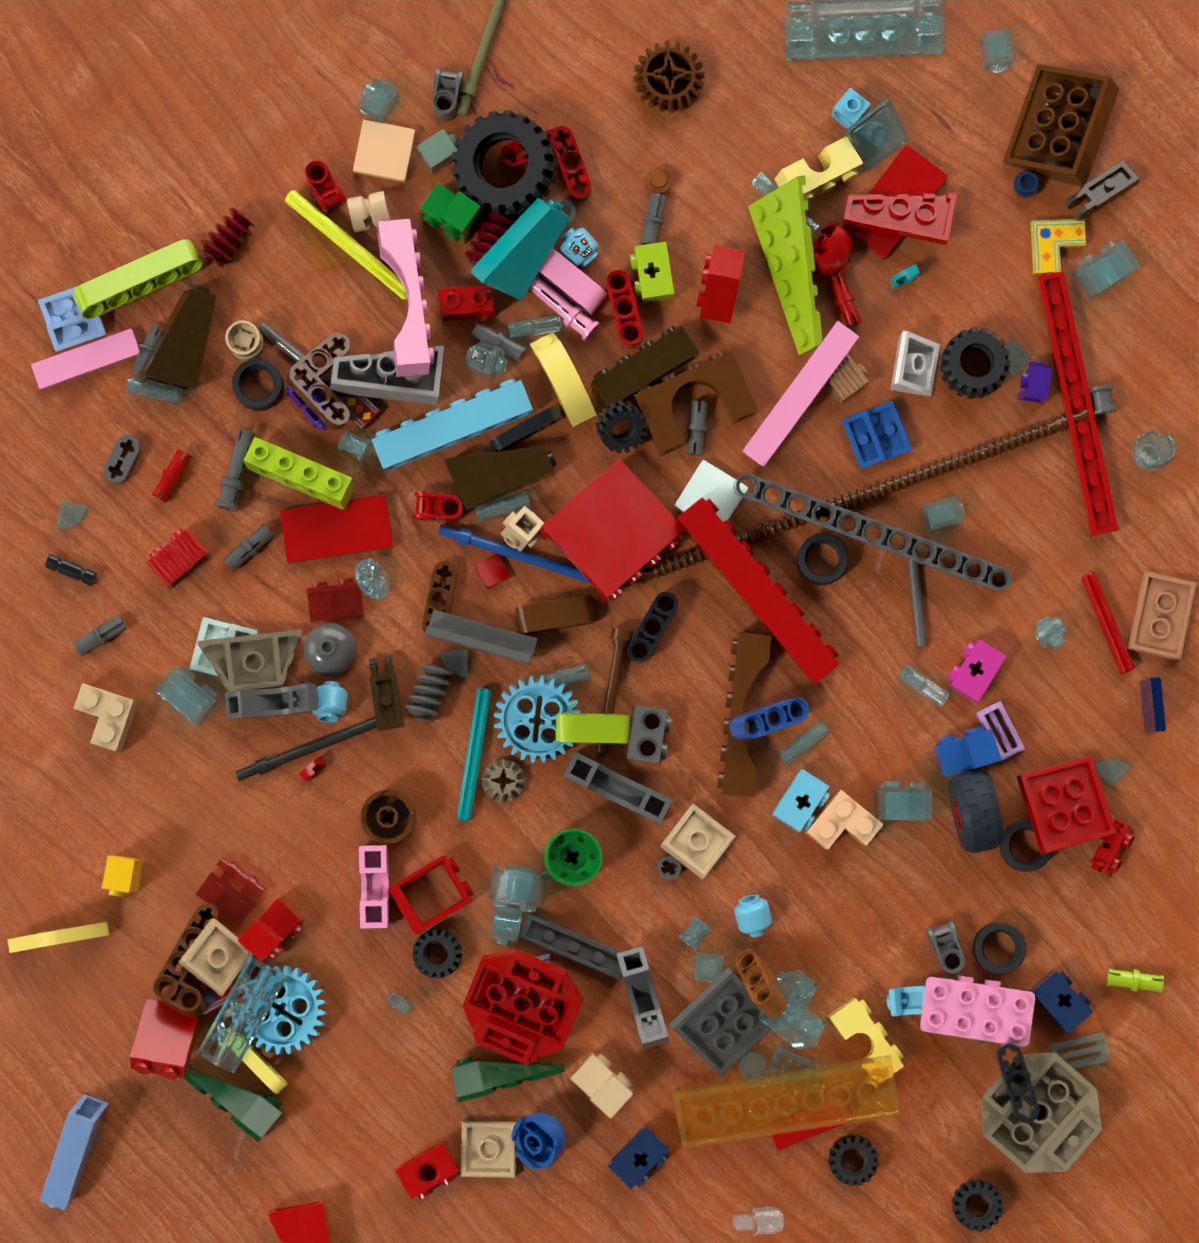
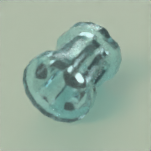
[337,429,372,462]
[677,915,712,951]

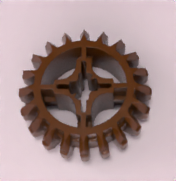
[633,40,705,113]

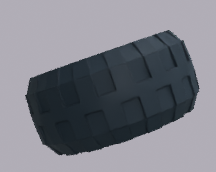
[949,770,1004,853]

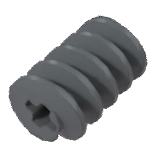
[404,664,454,724]

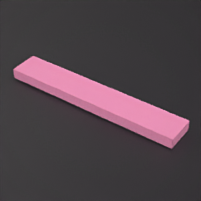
[742,321,860,467]

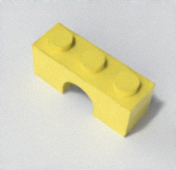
[774,136,863,202]
[828,997,904,1085]

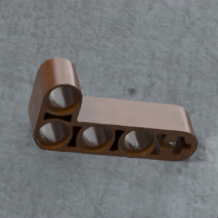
[153,903,223,1018]

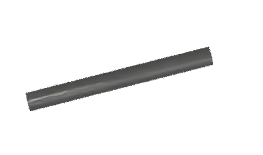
[258,322,332,387]
[907,551,927,647]

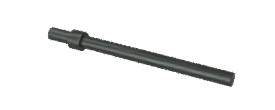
[235,717,377,781]

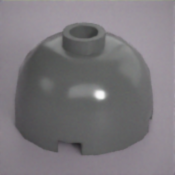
[304,623,357,676]

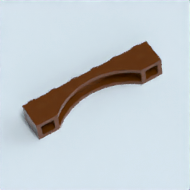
[717,632,771,798]

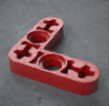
[500,126,592,201]

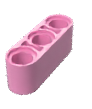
[538,248,608,316]

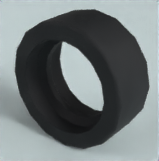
[232,358,284,411]
[797,533,849,585]
[999,820,1052,872]
[972,922,1026,974]

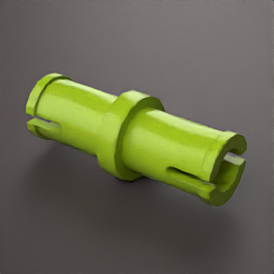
[1106,968,1164,993]

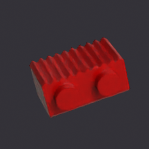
[146,528,211,589]

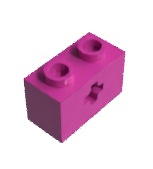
[947,639,1007,703]

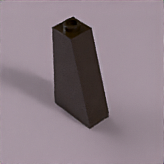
[138,286,217,391]
[444,446,557,512]

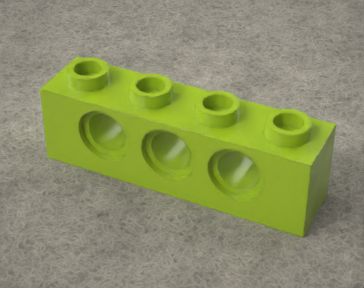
[243,437,356,510]

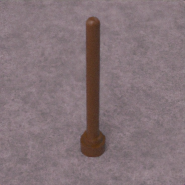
[596,628,633,757]

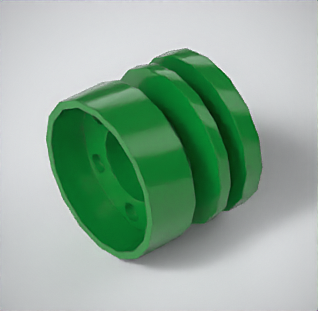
[543,829,602,886]

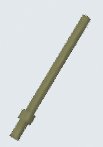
[456,0,506,117]

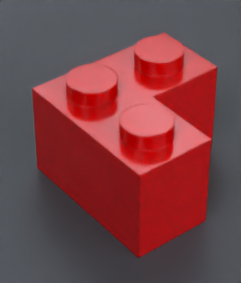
[696,245,745,324]
[237,898,304,962]

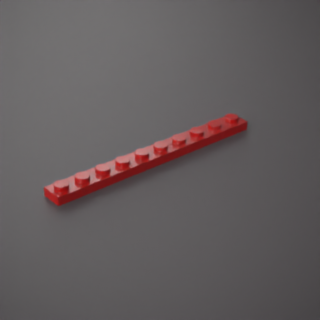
[1036,271,1119,537]

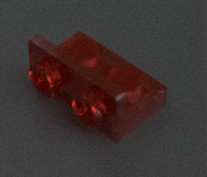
[305,578,365,623]

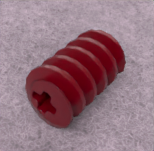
[199,207,255,268]
[465,212,514,266]

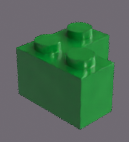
[420,183,483,244]

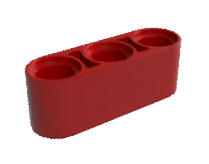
[606,270,643,349]

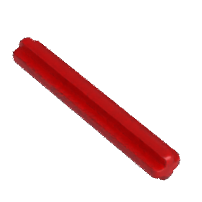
[1081,572,1134,674]

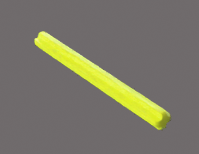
[285,190,407,300]

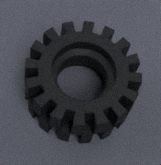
[596,401,648,453]
[412,929,462,979]
[828,1134,879,1186]
[952,1179,1004,1232]

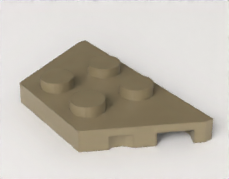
[197,629,302,692]

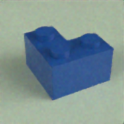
[933,726,1001,777]

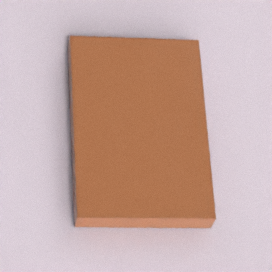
[1127,571,1197,661]

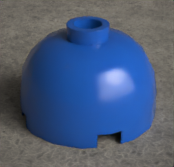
[511,1112,567,1169]

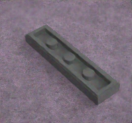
[519,913,622,981]

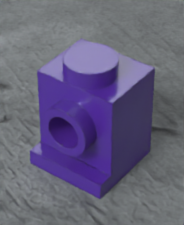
[1017,361,1052,404]

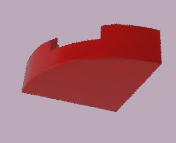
[298,756,326,782]

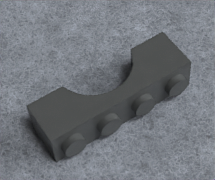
[563,752,673,825]

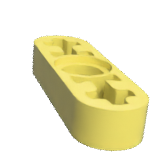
[223,1028,288,1095]

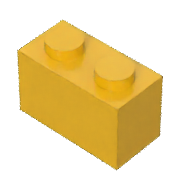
[102,856,144,897]

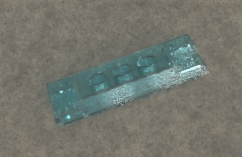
[784,0,945,60]

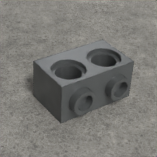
[627,705,672,765]

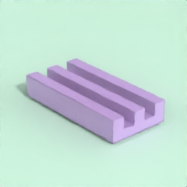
[975,701,1025,761]

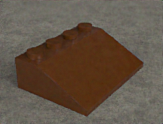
[1003,64,1119,187]

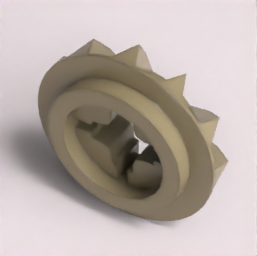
[482,759,525,802]

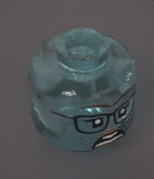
[466,341,508,380]

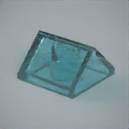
[843,98,909,170]

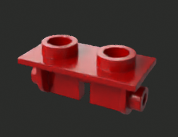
[1091,820,1135,878]

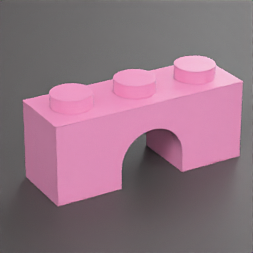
[359,845,390,928]

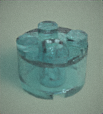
[489,864,547,912]

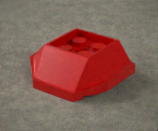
[462,949,584,1065]

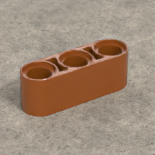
[735,949,787,1019]

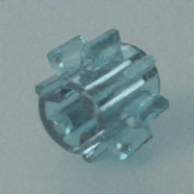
[1034,616,1068,649]

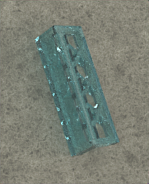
[197,955,287,1073]

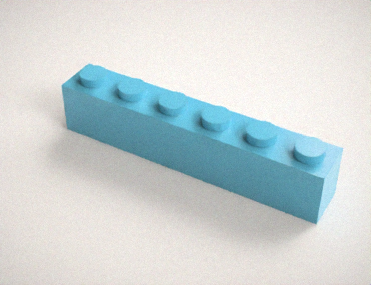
[371,379,534,473]

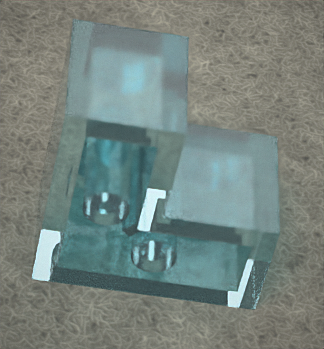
[875,781,932,821]
[758,970,826,1048]

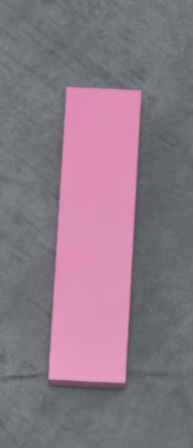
[31,328,140,391]

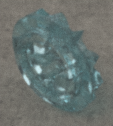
[355,558,390,600]

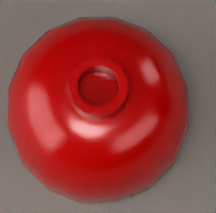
[812,222,852,275]

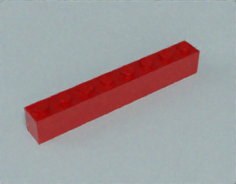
[676,497,840,685]

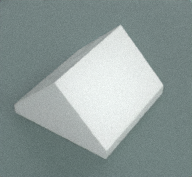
[890,331,940,396]

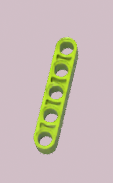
[72,239,202,319]

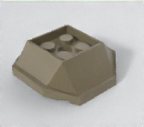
[981,1052,1102,1173]

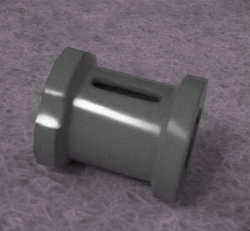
[1089,384,1117,416]

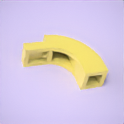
[530,332,596,427]

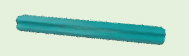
[457,688,491,821]

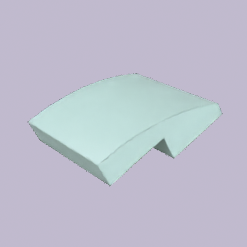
[673,460,749,521]
[189,617,258,676]

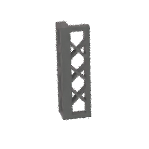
[425,610,538,665]

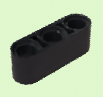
[627,591,678,664]

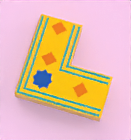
[1030,219,1086,275]

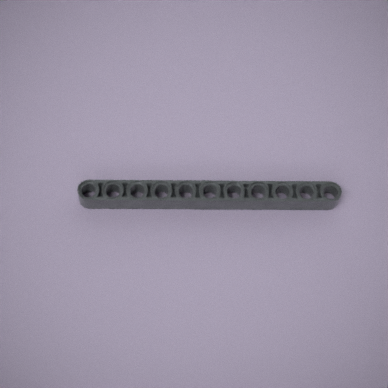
[733,474,1012,591]

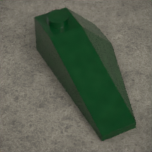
[185,1067,285,1142]

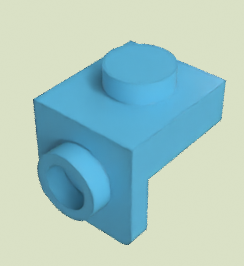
[887,986,925,1017]

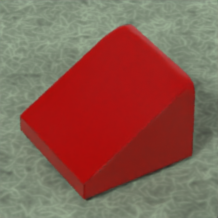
[475,554,511,590]

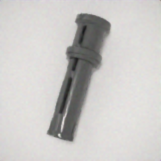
[214,429,255,512]

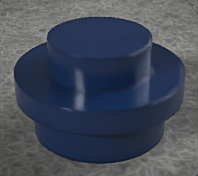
[1013,171,1040,198]

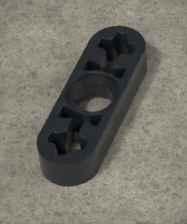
[489,405,563,452]
[996,1043,1039,1122]

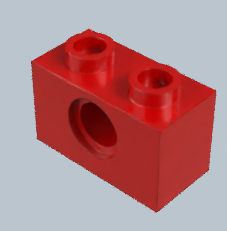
[395,1141,460,1200]

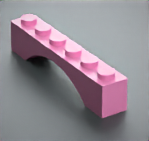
[377,219,434,377]

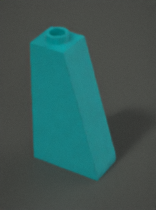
[471,198,570,300]

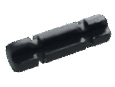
[45,554,98,586]

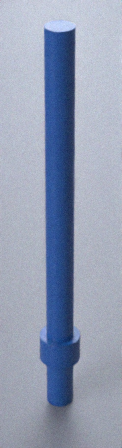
[438,524,591,584]

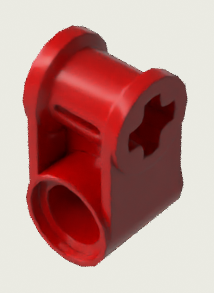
[305,160,347,214]
[412,491,465,522]

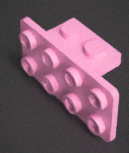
[920,975,1035,1047]

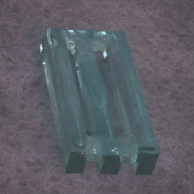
[1049,1033,1110,1068]

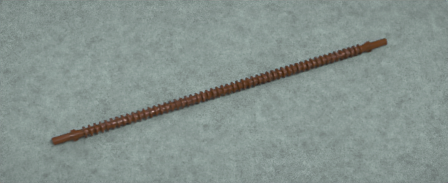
[622,409,1089,588]

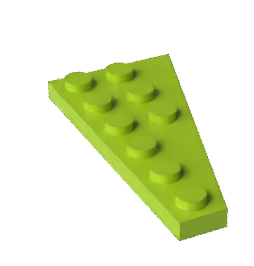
[748,175,823,355]

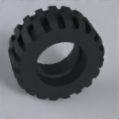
[452,110,558,217]

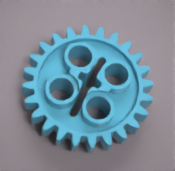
[494,675,581,763]
[239,966,328,1055]

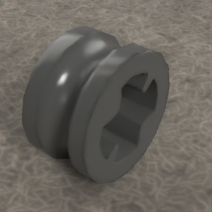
[657,856,681,880]

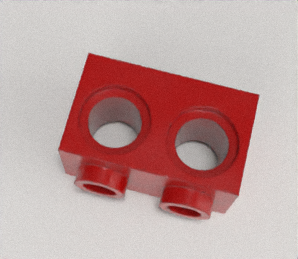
[438,285,495,322]

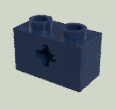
[1028,970,1093,1034]
[608,1124,670,1189]

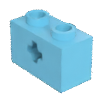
[771,769,830,832]

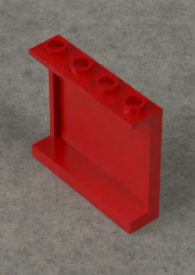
[538,459,685,604]

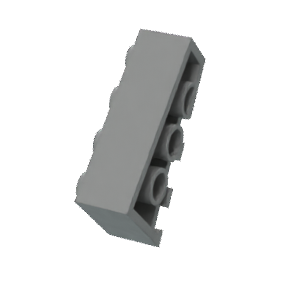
[330,346,444,405]

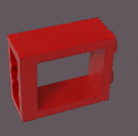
[388,855,474,935]

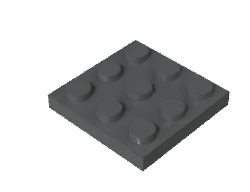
[669,967,779,1077]

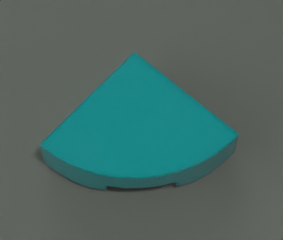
[889,264,920,289]

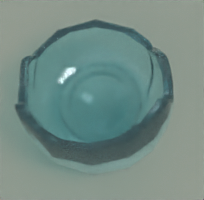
[1131,431,1176,472]

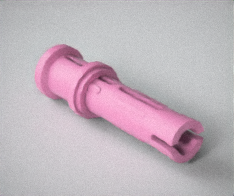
[528,275,600,342]

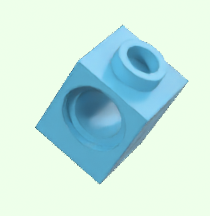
[831,88,871,132]

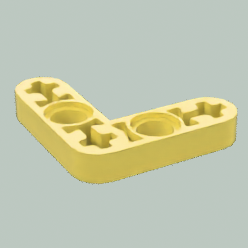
[7,922,110,953]

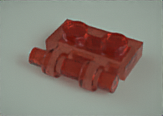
[196,857,266,926]

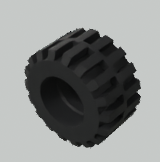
[939,327,1011,399]

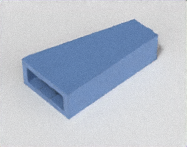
[40,1094,109,1210]

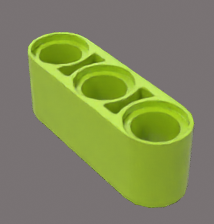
[555,713,631,743]

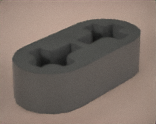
[104,435,142,485]

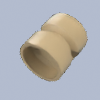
[347,191,390,233]
[225,320,264,361]

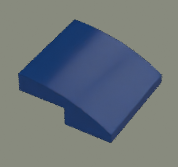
[842,400,913,470]

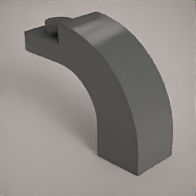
[225,683,318,720]
[617,946,670,1049]

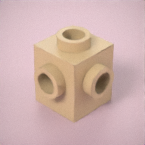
[501,506,544,552]

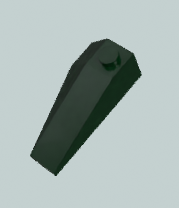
[451,1056,566,1103]

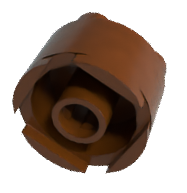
[361,790,417,844]

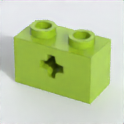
[630,242,674,304]

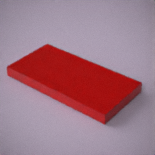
[842,144,949,260]
[280,494,394,564]

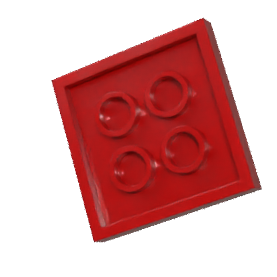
[1016,756,1117,855]

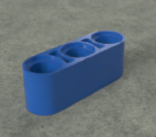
[730,698,809,740]

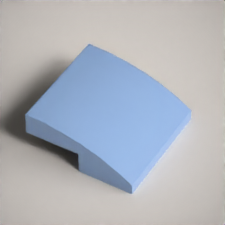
[38,286,106,352]

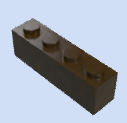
[591,326,699,410]

